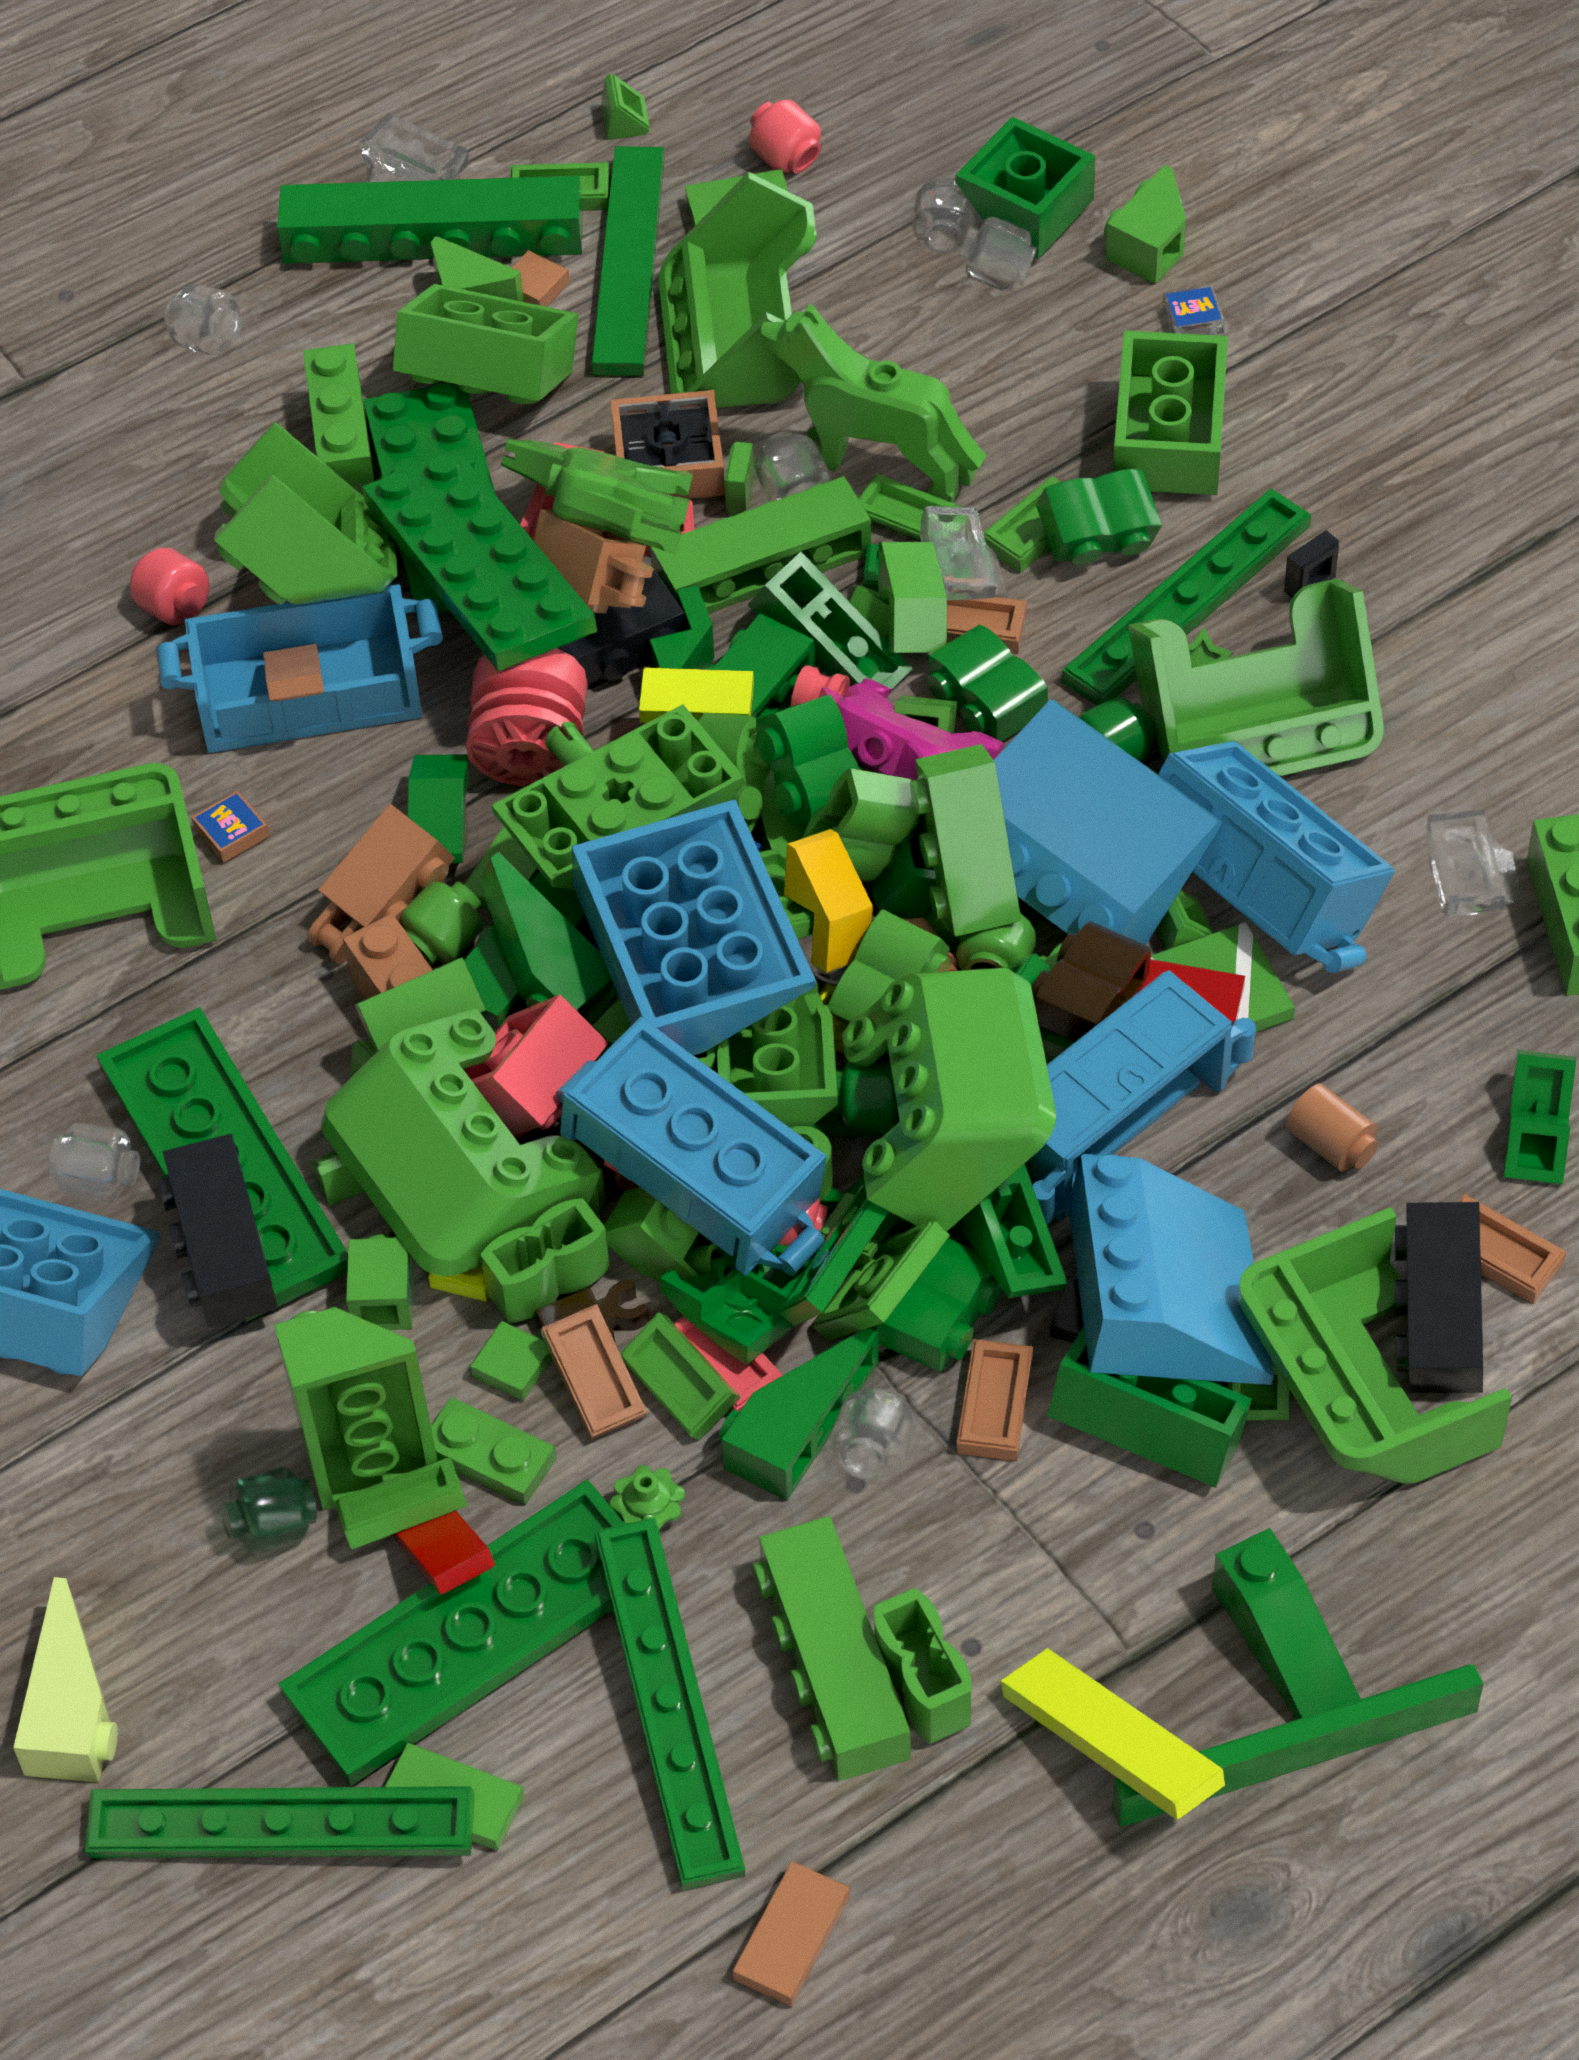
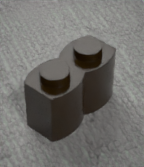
[1032,921,1152,1042]

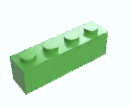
[650,476,872,613]
[752,1516,911,1782]

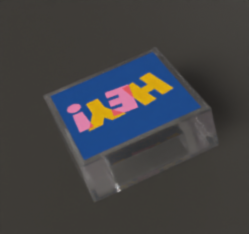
[1162,285,1225,335]

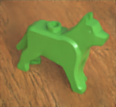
[760,304,986,503]
[501,438,693,554]

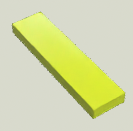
[1001,1648,1225,1820]

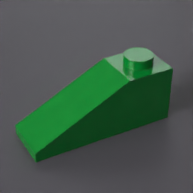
[748,552,913,689]
[479,852,613,1017]
[958,1164,1068,1298]
[719,1328,879,1501]
[1212,1528,1361,1720]

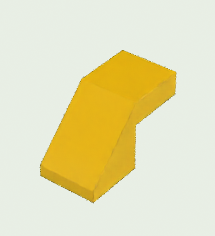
[784,829,873,973]

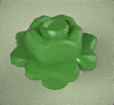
[610,1465,685,1530]

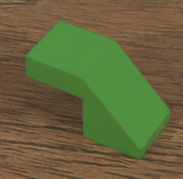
[878,542,947,653]

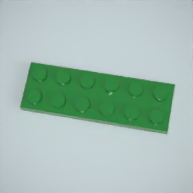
[363,383,496,617]
[362,450,597,671]
[96,1007,348,1322]
[278,1479,625,1786]

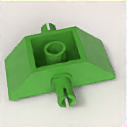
[492,704,745,890]

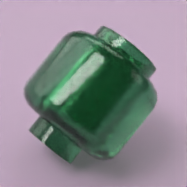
[220,1466,317,1554]

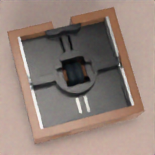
[610,390,725,499]

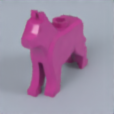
[818,678,1005,781]

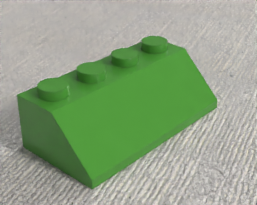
[274,1307,438,1511]

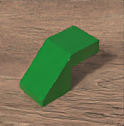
[650,585,715,670]
[408,754,470,863]
[1504,1050,1577,1184]

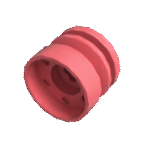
[465,648,588,787]

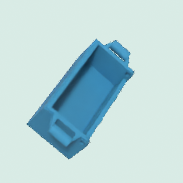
[156,584,443,753]
[1158,741,1395,973]
[1024,970,1256,1225]
[556,1017,827,1276]

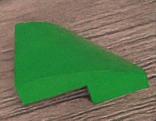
[660,1244,811,1365]

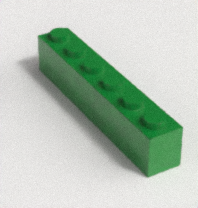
[277,176,583,264]

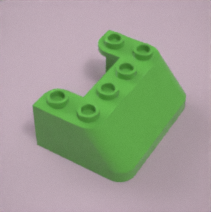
[659,172,817,408]
[214,421,397,605]
[1128,578,1384,776]
[0,763,217,990]
[842,968,1056,1232]
[321,1008,601,1276]
[1238,1207,1512,1484]

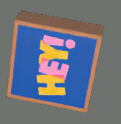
[191,790,269,863]

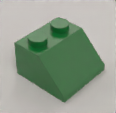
[955,116,1095,259]

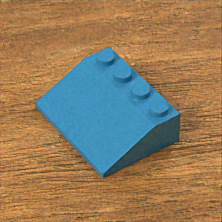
[994,699,1223,945]
[572,799,816,1055]
[1068,1154,1274,1385]
[0,1189,159,1377]

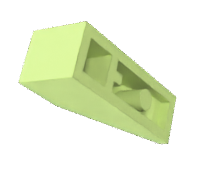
[13,1577,118,1783]

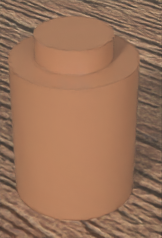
[1285,1083,1379,1172]

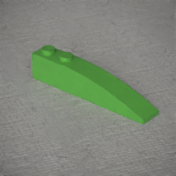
[717,941,838,1128]

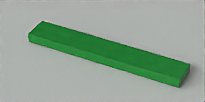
[592,146,665,376]
[1061,488,1311,706]
[594,1517,746,1891]
[1112,1664,1484,1828]
[85,1786,475,1858]

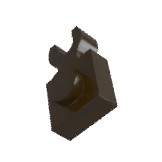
[535,1280,649,1342]

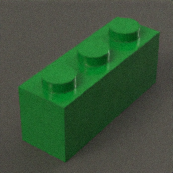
[1047,1328,1252,1488]

